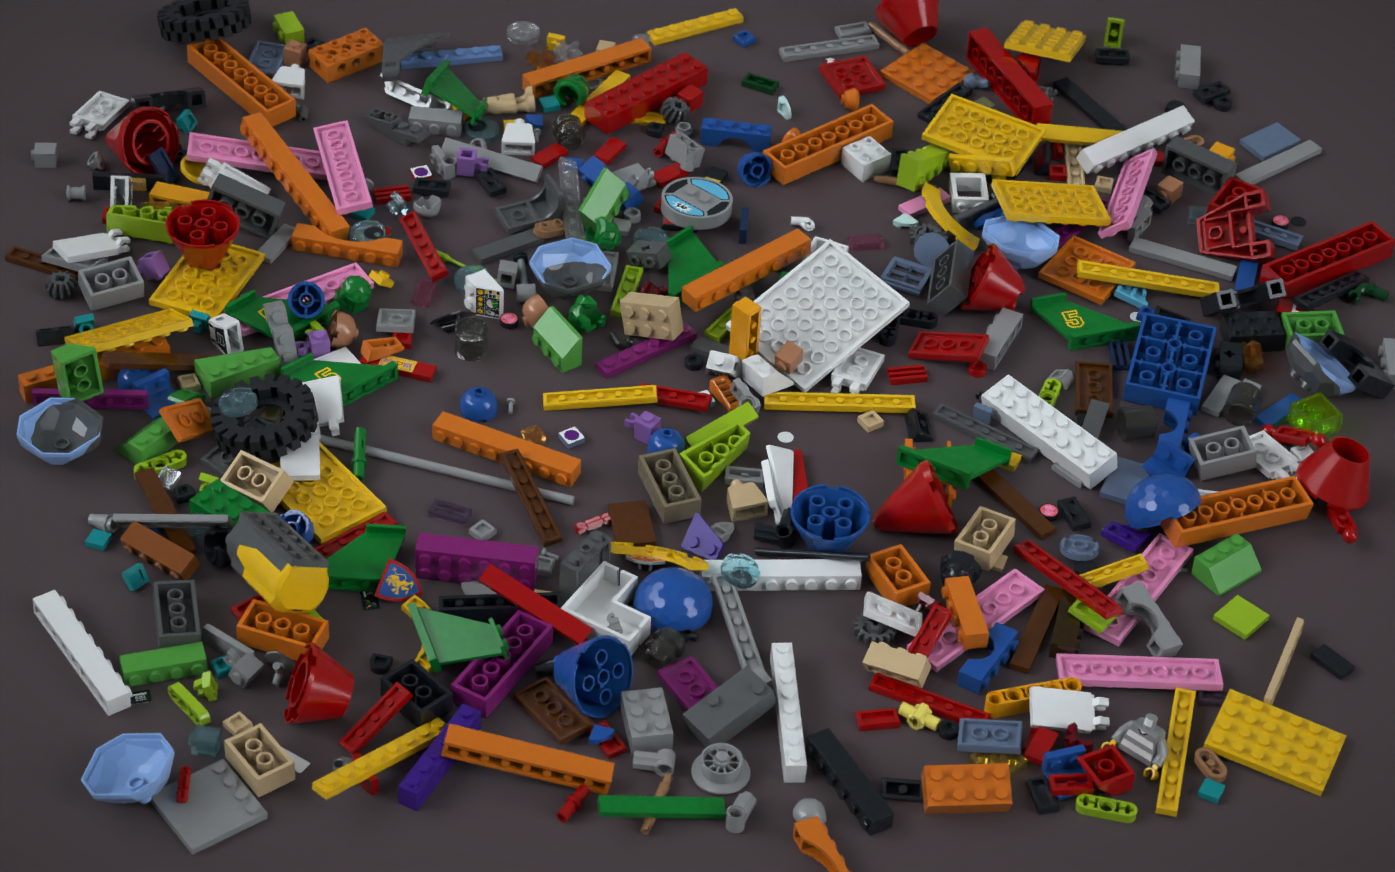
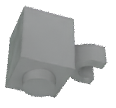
[223,648,264,689]

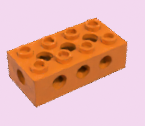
[308,28,384,83]

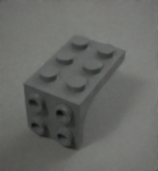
[494,174,564,234]

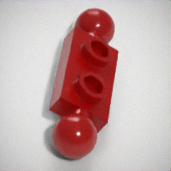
[1261,424,1327,448]
[1326,502,1358,544]

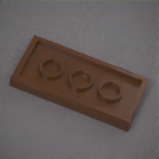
[1075,361,1113,418]
[513,676,595,746]

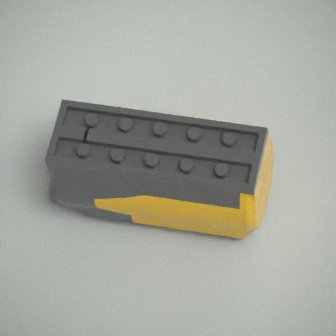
[225,511,329,614]

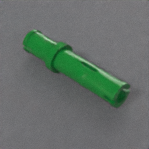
[351,427,367,482]

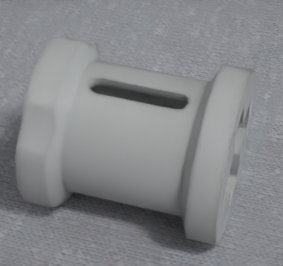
[66,185,86,201]

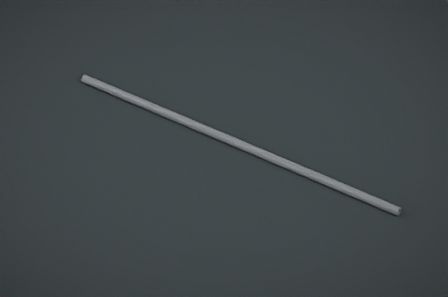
[206,406,575,506]

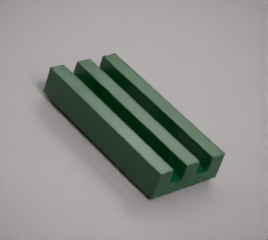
[741,73,779,96]

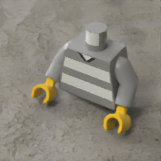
[1101,713,1168,780]

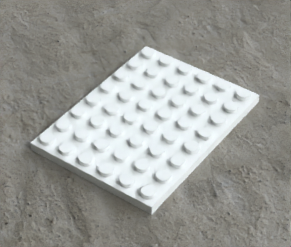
[726,239,910,393]

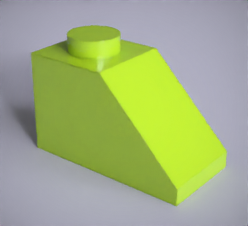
[1104,17,1125,48]

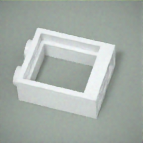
[948,173,989,213]

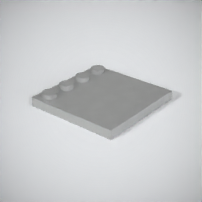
[150,759,268,855]

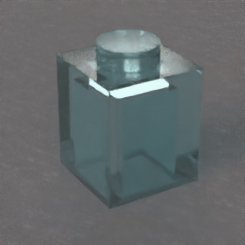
[188,724,222,758]

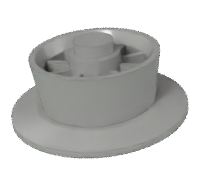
[691,743,750,795]

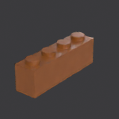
[120,521,201,580]

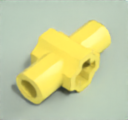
[898,702,941,731]

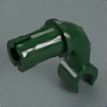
[1347,283,1390,306]

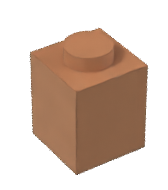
[283,40,307,68]
[1156,175,1184,204]
[775,341,803,375]

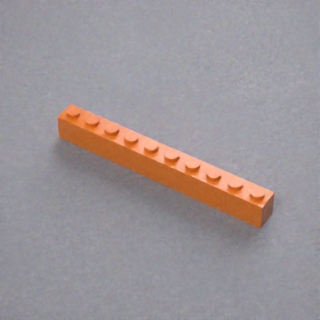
[240,112,350,240]

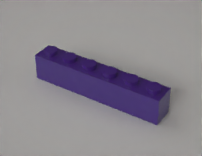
[398,704,481,811]

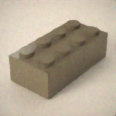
[638,448,702,524]

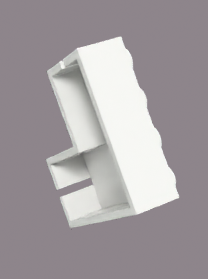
[561,561,651,655]

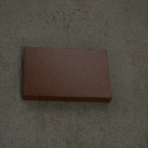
[608,500,656,547]

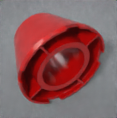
[875,0,939,47]
[1296,436,1370,511]
[284,642,354,725]

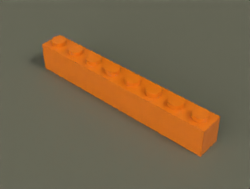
[522,38,651,98]
[682,228,811,312]
[18,336,170,403]
[432,411,581,488]
[441,723,615,795]

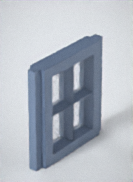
[880,256,932,296]

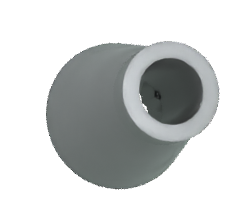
[88,513,118,533]

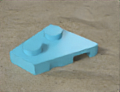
[1114,284,1148,308]

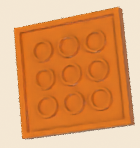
[880,43,975,104]
[1038,235,1136,305]

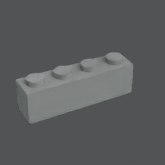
[979,308,1023,371]

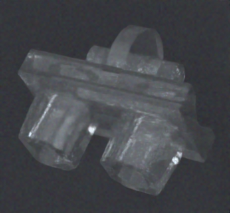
[552,40,583,65]

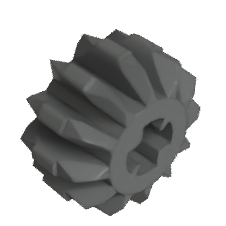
[660,97,690,126]
[45,271,77,300]

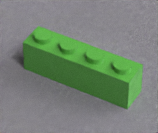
[119,642,207,687]

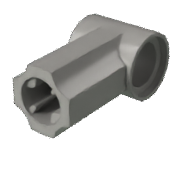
[633,749,676,777]
[725,791,757,833]

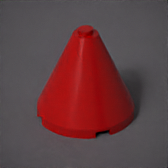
[105,106,180,174]
[872,459,959,535]

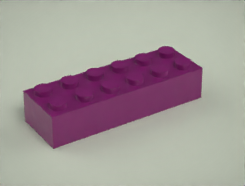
[415,533,539,591]
[451,610,553,718]

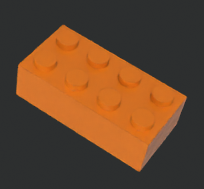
[236,599,329,661]
[921,763,1013,814]

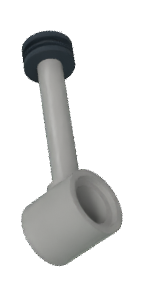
[513,251,536,303]

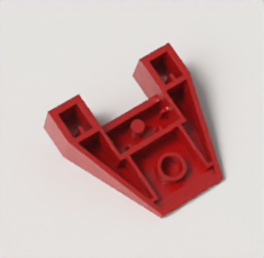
[1196,189,1276,265]

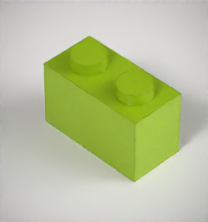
[272,11,305,45]

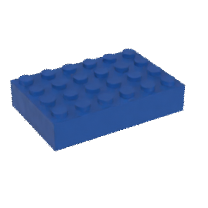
[1123,312,1217,416]

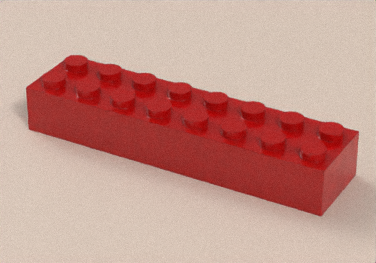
[966,27,1053,125]
[584,52,708,135]
[1259,221,1395,300]

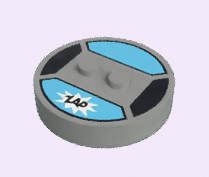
[661,177,733,230]

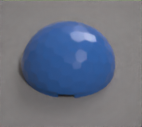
[1125,473,1201,529]
[633,567,714,634]

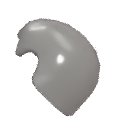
[413,195,442,218]
[793,798,827,824]

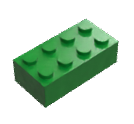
[189,479,271,527]

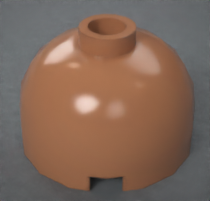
[521,294,548,329]
[327,310,359,349]

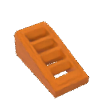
[360,337,404,362]
[709,374,739,412]

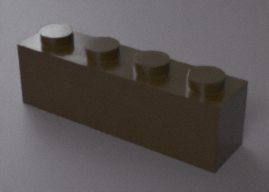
[1049,589,1085,658]

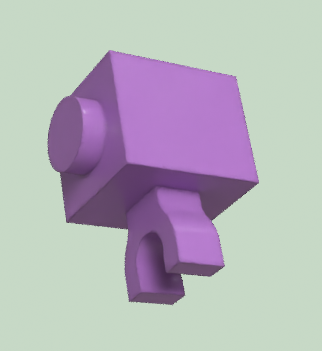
[457,147,489,177]
[136,250,170,281]
[295,329,330,359]
[624,411,661,444]

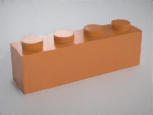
[941,576,989,650]

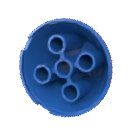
[791,484,870,552]
[553,635,633,718]

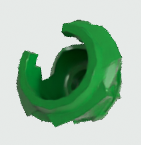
[553,73,590,106]
[585,216,622,251]
[334,275,373,314]
[568,294,606,333]

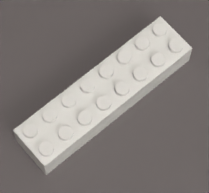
[981,374,1118,490]

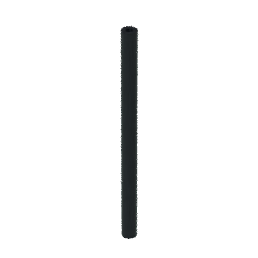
[755,547,870,561]

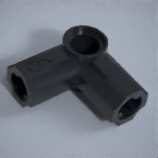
[753,507,796,549]

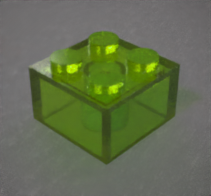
[1287,392,1343,437]

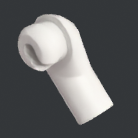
[791,216,815,231]

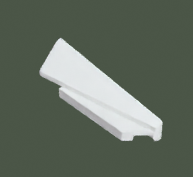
[381,73,453,110]
[761,445,794,526]

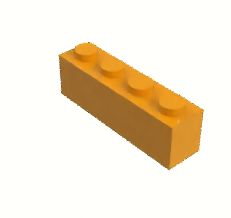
[149,181,210,210]
[729,296,762,366]

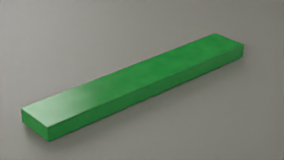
[597,795,726,819]

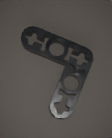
[879,308,938,347]

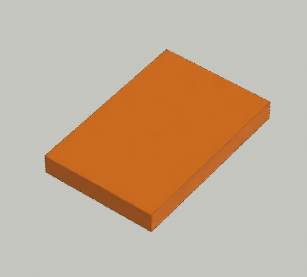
[158,398,214,443]

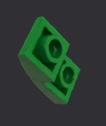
[168,389,207,404]

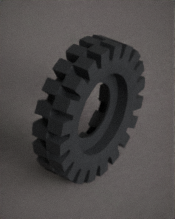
[157,0,252,43]
[210,374,318,461]

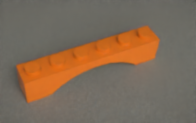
[291,223,403,268]
[793,816,852,872]

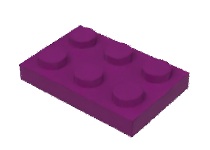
[657,656,718,711]

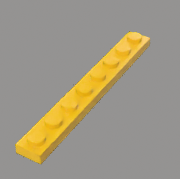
[1077,260,1220,298]
[763,392,916,414]
[1155,687,1196,817]
[312,717,447,800]

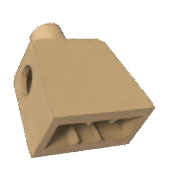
[727,479,768,523]

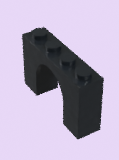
[130,87,207,111]
[1199,278,1287,316]
[1318,329,1395,399]

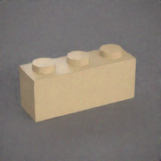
[862,641,931,688]

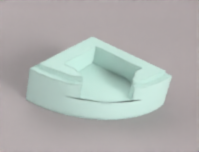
[777,95,792,120]
[893,213,918,228]

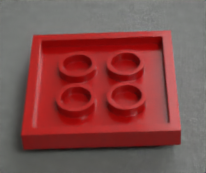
[819,55,886,99]

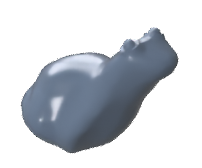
[963,73,991,89]

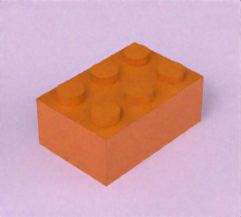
[865,544,931,607]

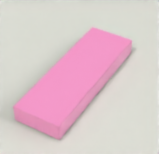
[898,188,951,217]

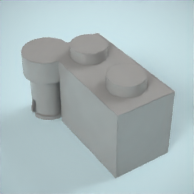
[665,133,705,172]

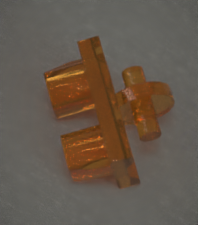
[526,45,556,71]
[1241,341,1264,374]

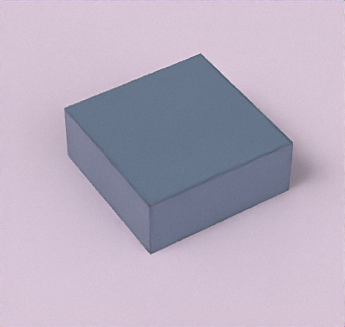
[972,402,994,425]

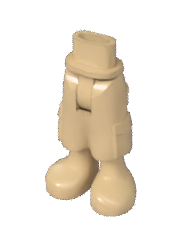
[480,86,535,115]

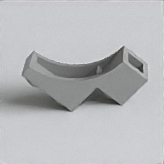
[263,300,298,367]

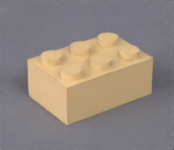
[620,292,684,341]
[220,450,294,513]
[954,506,1016,571]
[224,723,295,798]

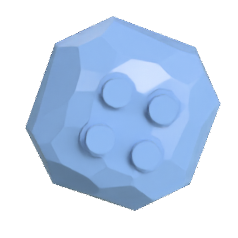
[982,216,1060,270]
[81,733,175,804]

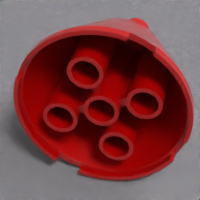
[165,199,240,270]
[958,243,1026,312]

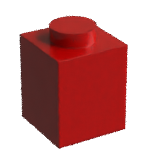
[677,84,704,114]

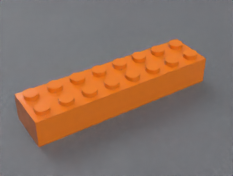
[187,37,296,127]
[763,104,894,185]
[1160,476,1314,548]

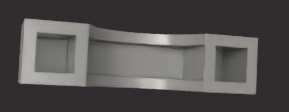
[1115,581,1183,657]

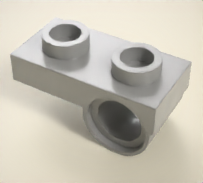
[430,145,457,180]
[730,377,761,414]

